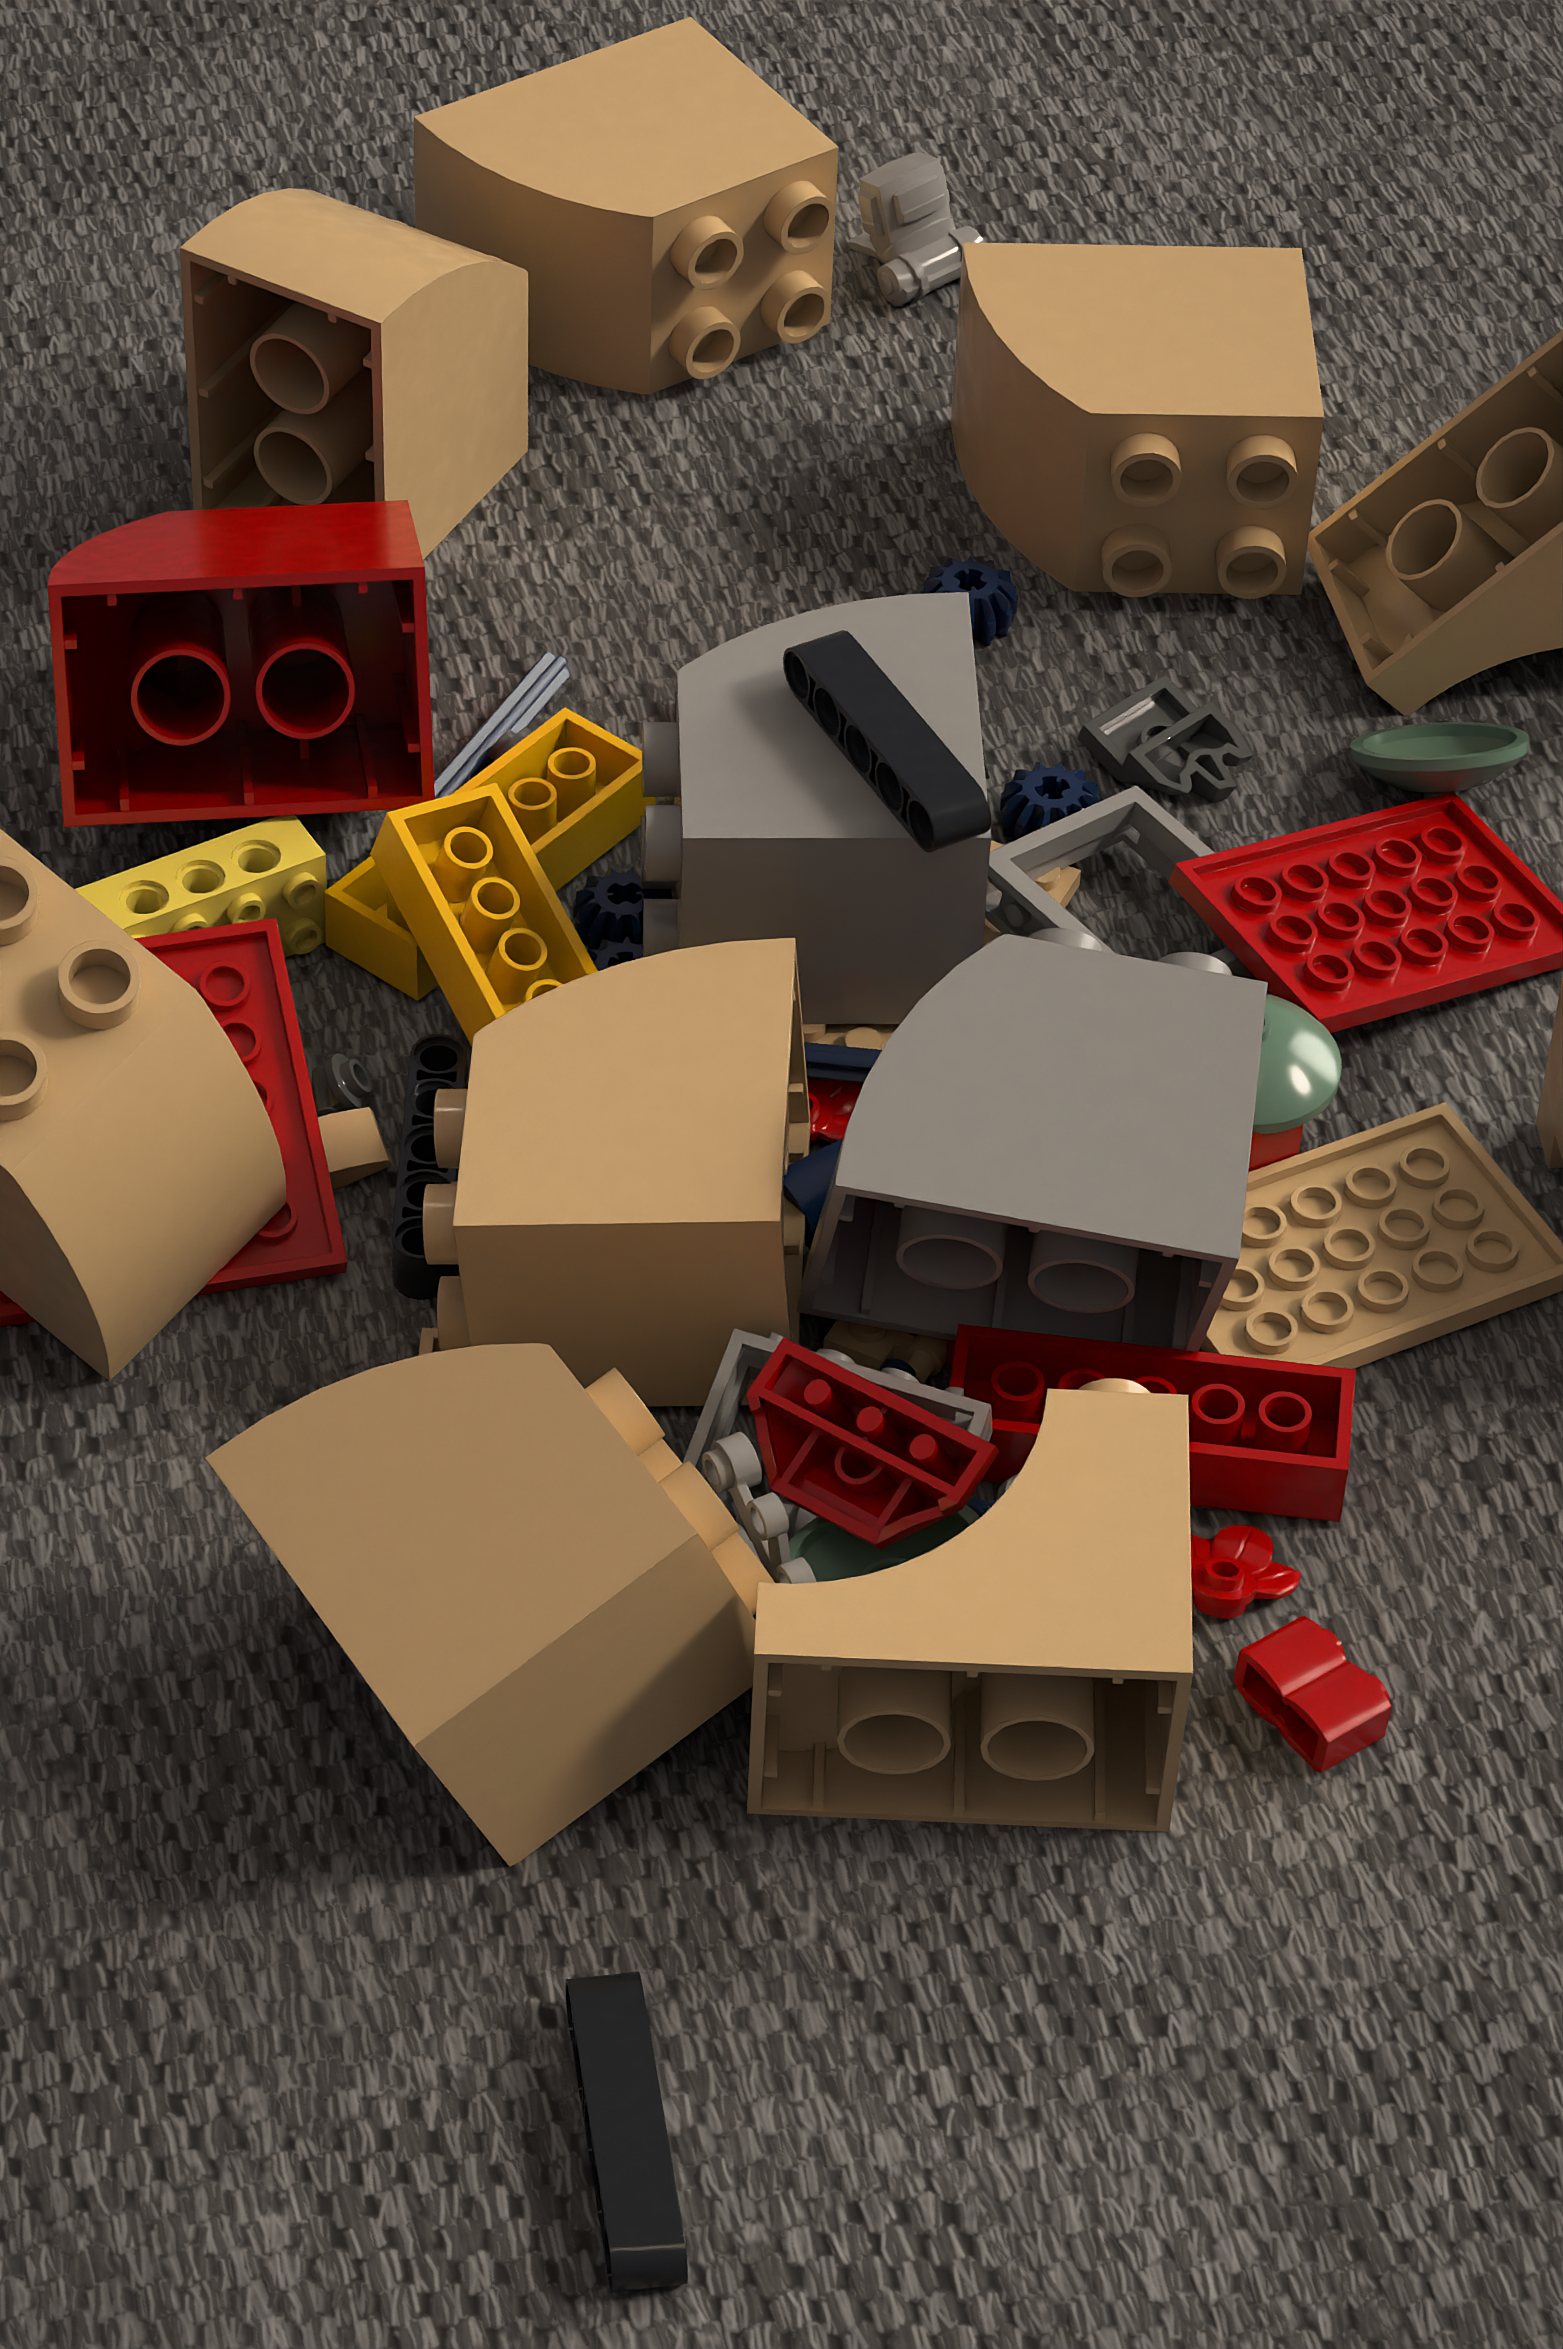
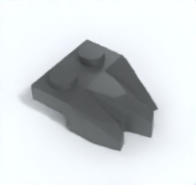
[1077,674,1253,803]

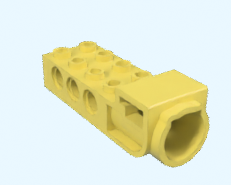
[74,815,327,957]

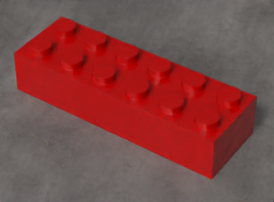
[949,1324,1356,1522]

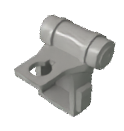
[849,152,985,307]

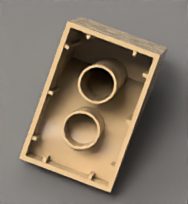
[1307,330,1563,716]
[747,1378,1193,1832]

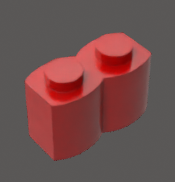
[1233,1616,1392,1773]

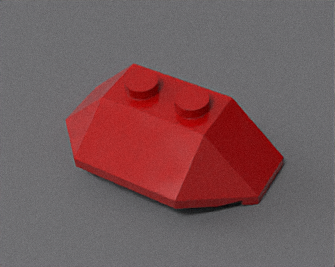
[746,1337,1000,1550]

